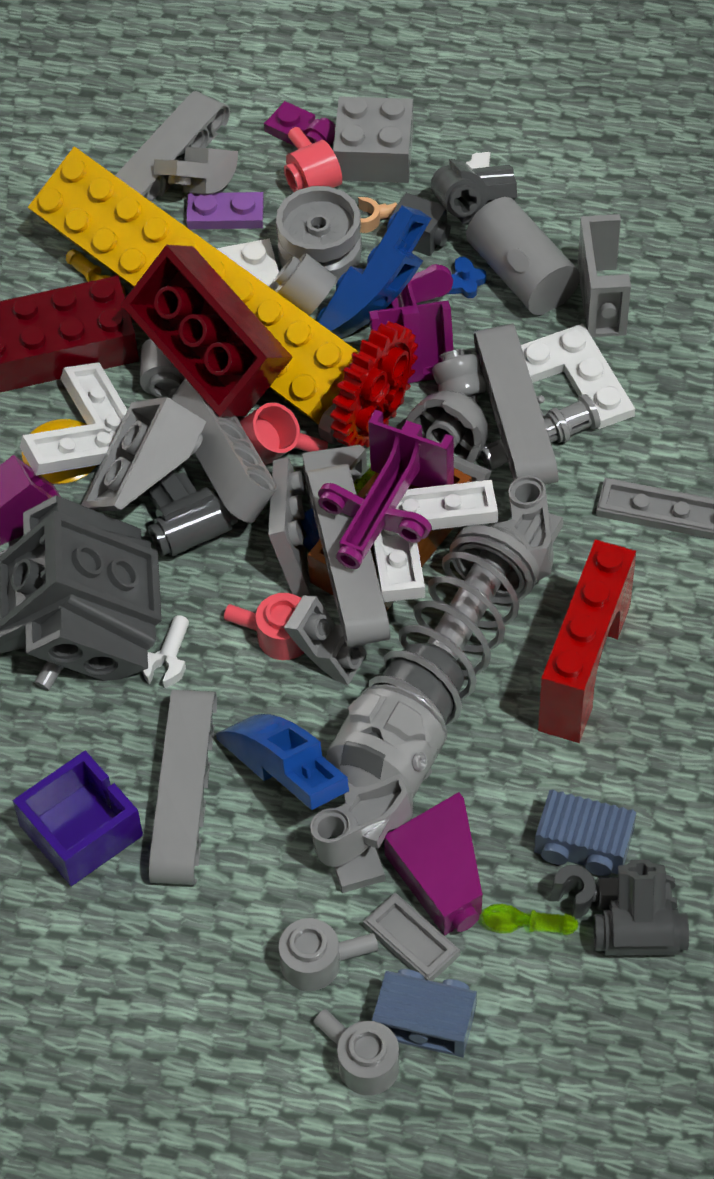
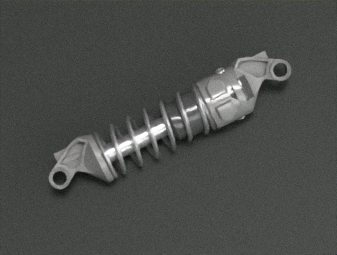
[310,476,563,867]

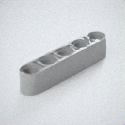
[115,91,230,202]
[473,323,559,485]
[171,378,277,523]
[306,463,391,648]
[149,690,217,885]

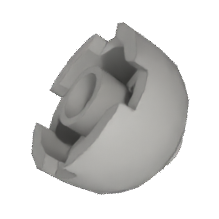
[406,391,488,463]

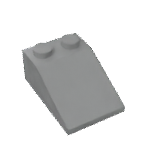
[81,397,206,512]

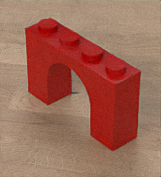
[538,539,636,743]

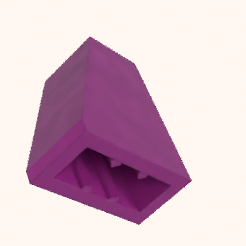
[0,455,61,546]
[384,792,483,936]

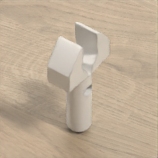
[142,615,189,688]

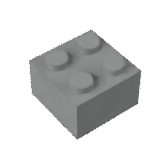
[333,96,413,183]

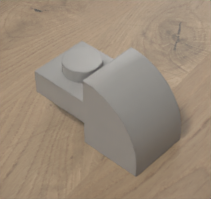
[153,147,238,194]

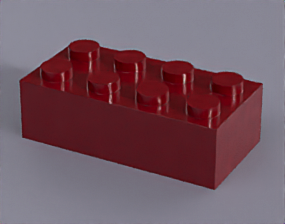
[121,245,293,417]
[0,275,139,392]

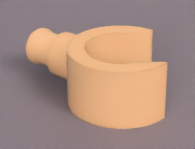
[358,197,398,233]

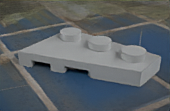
[268,457,310,596]

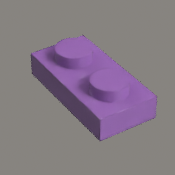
[186,192,264,229]

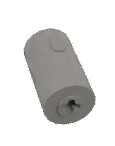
[466,197,580,315]

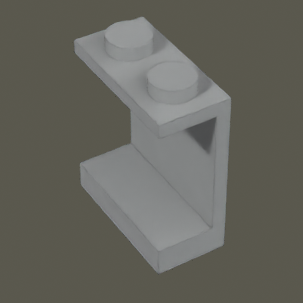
[577,214,631,337]

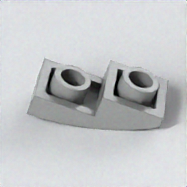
[284,595,367,685]

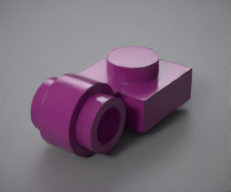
[264,101,336,146]

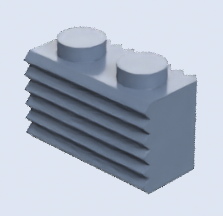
[534,789,636,876]
[372,969,477,1058]

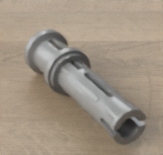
[480,394,601,470]

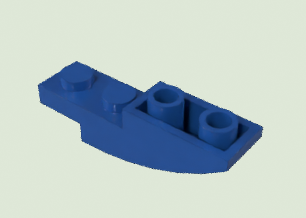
[317,205,432,339]
[216,714,349,810]

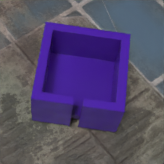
[12,750,143,887]

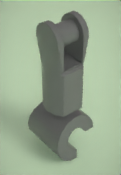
[550,865,678,920]

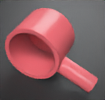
[284,127,342,192]
[240,403,328,465]
[224,593,304,660]

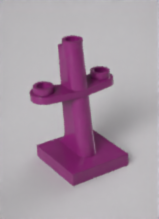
[369,264,454,383]
[318,409,454,569]

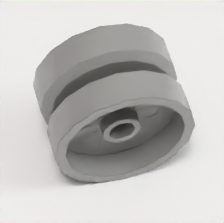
[276,186,362,282]

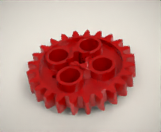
[330,321,418,447]

